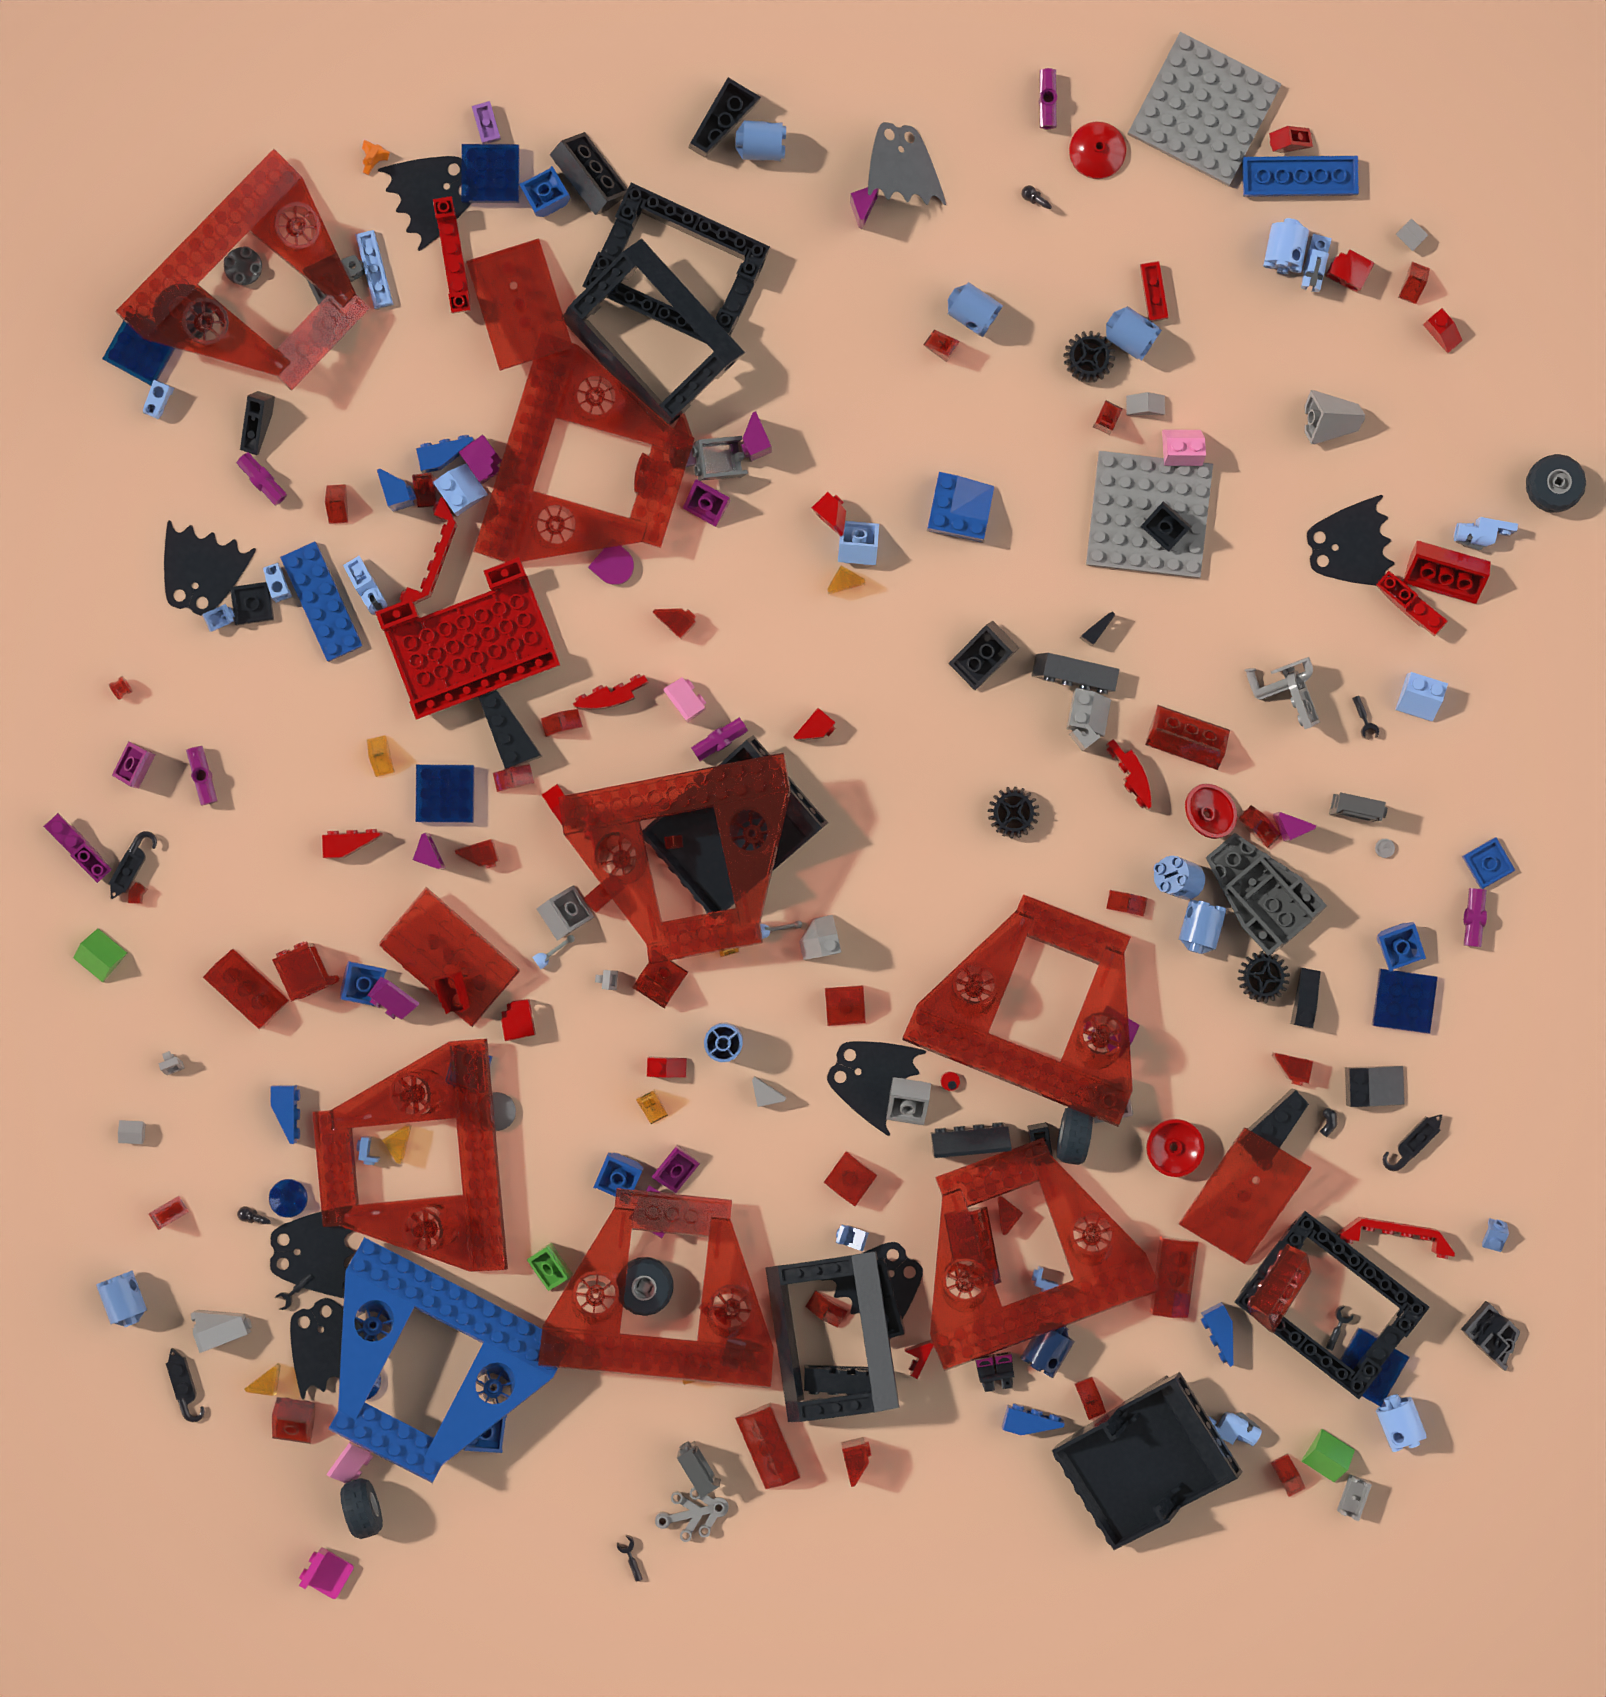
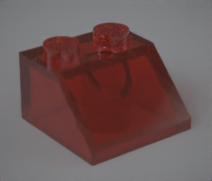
[632,951,688,1008]
[825,985,866,1026]
[824,1151,878,1206]
[272,1397,315,1444]
[841,1437,872,1487]

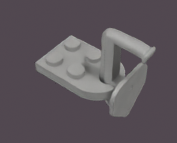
[1245,657,1320,729]

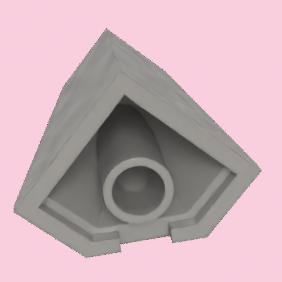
[1305,390,1365,444]
[799,915,841,960]
[191,1310,252,1353]

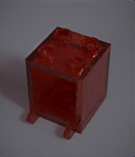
[272,941,340,1002]

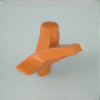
[362,140,390,175]

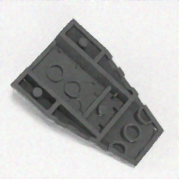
[1206,833,1327,956]

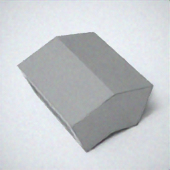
[1396,218,1428,251]
[118,1120,146,1144]

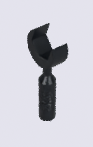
[1352,695,1379,738]
[275,1273,314,1310]
[1325,1305,1354,1351]
[617,1535,643,1582]

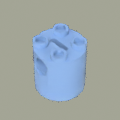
[1263,218,1309,274]
[1376,1394,1427,1452]

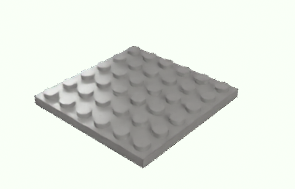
[1127,32,1281,186]
[1086,451,1213,578]

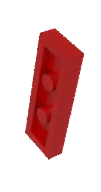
[1140,261,1169,322]

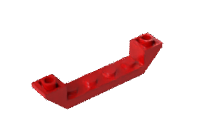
[433,196,471,313]
[399,497,458,605]
[1337,1217,1455,1259]

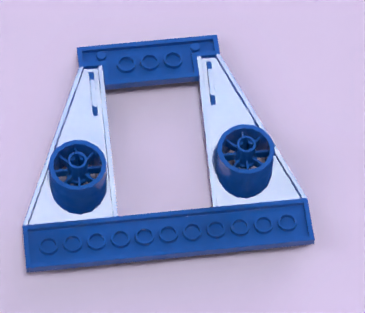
[328,1237,570,1484]

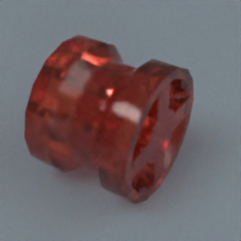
[109,676,133,700]

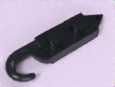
[108,831,157,899]
[1382,1114,1443,1172]
[165,1348,205,1422]

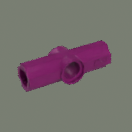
[1039,68,1057,130]
[236,452,287,506]
[691,717,748,761]
[186,746,218,806]
[1463,888,1487,947]

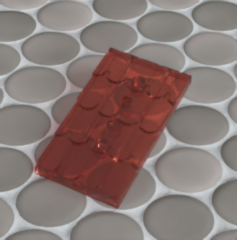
[466,238,573,371]
[379,887,520,1027]
[1178,1127,1312,1264]

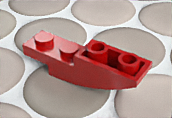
[1376,571,1448,637]
[573,674,649,710]
[1106,739,1152,810]

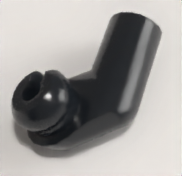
[1320,1108,1337,1138]

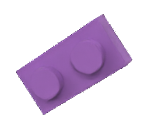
[472,101,501,144]

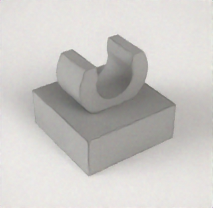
[595,970,618,990]
[159,1051,185,1075]

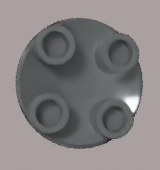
[224,246,262,285]
[477,1092,516,1131]

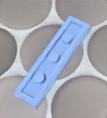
[355,230,394,309]

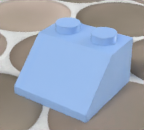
[433,464,488,516]
[838,521,879,565]
[1396,672,1448,722]

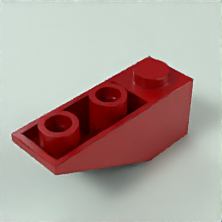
[322,829,383,858]

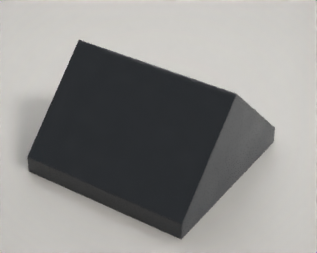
[1140,501,1192,552]

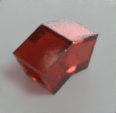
[664,835,683,849]
[128,882,148,904]

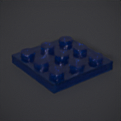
[461,144,520,203]
[102,309,179,386]
[415,764,475,823]
[1372,969,1438,1034]
[1330,1327,1410,1407]

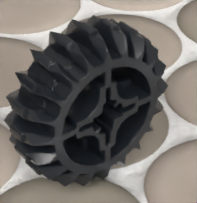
[1063,331,1115,383]
[987,787,1040,838]
[1237,951,1290,1003]

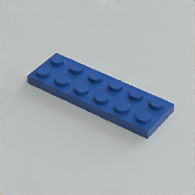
[1242,156,1359,197]
[280,541,363,662]

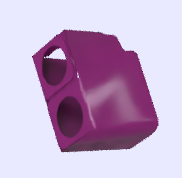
[459,434,502,484]

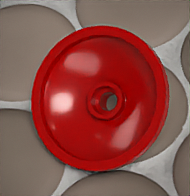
[1069,121,1126,179]
[1185,784,1237,839]
[1146,1119,1205,1177]

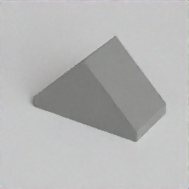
[1126,392,1165,415]
[752,1076,787,1107]

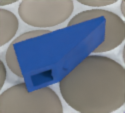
[416,435,474,474]
[271,1085,300,1144]
[1200,1302,1234,1367]
[1002,1403,1065,1435]

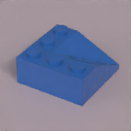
[927,472,994,543]

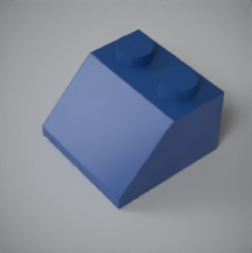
[377,469,417,512]

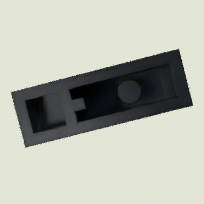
[240,391,275,455]
[1290,967,1321,1028]

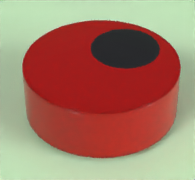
[940,1071,960,1091]

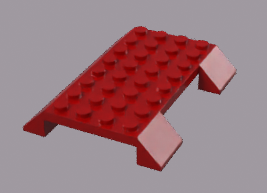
[375,557,560,720]

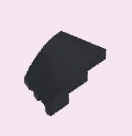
[1461,1301,1520,1371]

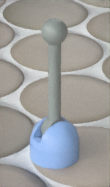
[756,921,802,940]
[532,935,575,969]

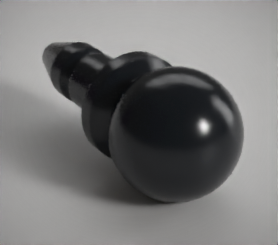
[1021,185,1052,209]
[237,1206,271,1224]

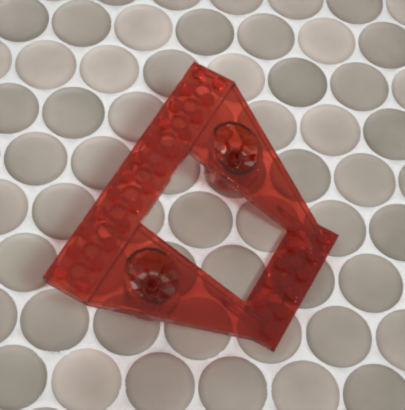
[115,149,370,390]
[473,333,695,562]
[558,753,791,964]
[902,894,1133,1127]
[313,1038,508,1272]
[930,1138,1161,1371]
[538,1188,774,1388]

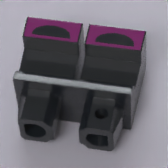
[974,1351,1015,1392]

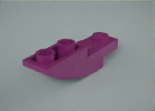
[43,813,112,883]

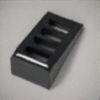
[1080,611,1115,646]
[1027,1122,1054,1166]

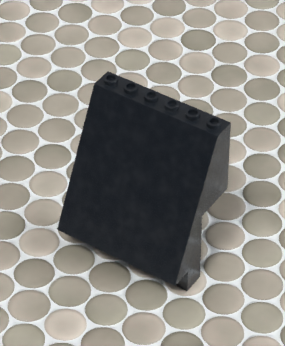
[640,735,828,920]
[1052,1372,1243,1550]

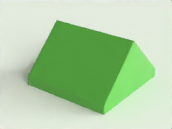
[73,928,128,982]
[527,1243,573,1291]
[1301,1429,1355,1482]

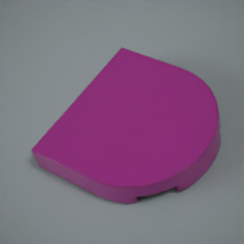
[588,539,634,585]

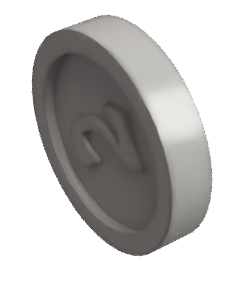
[1375,839,1395,858]

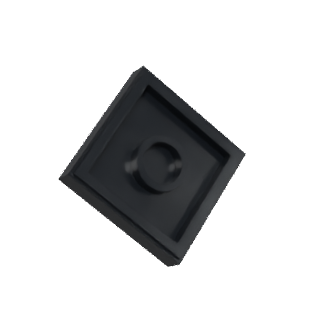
[230,582,274,626]

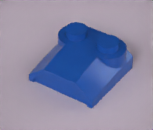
[519,166,570,217]
[1377,922,1426,972]
[340,961,387,1006]
[593,1152,644,1203]
[463,1415,507,1453]

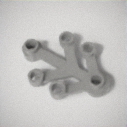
[655,1487,729,1542]

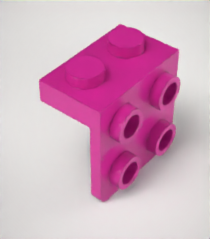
[299,1547,354,1599]

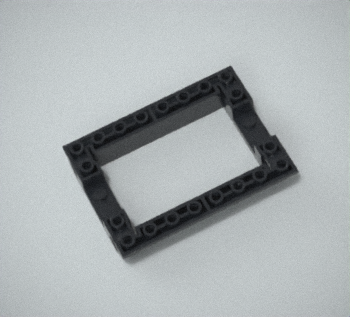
[582,182,770,344]
[561,238,746,432]
[1234,1211,1430,1399]
[765,1251,900,1422]

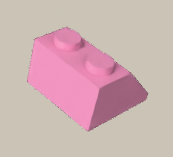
[1162,430,1206,466]
[663,677,706,723]
[326,1441,373,1483]

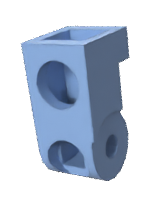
[143,380,174,419]
[263,563,292,603]

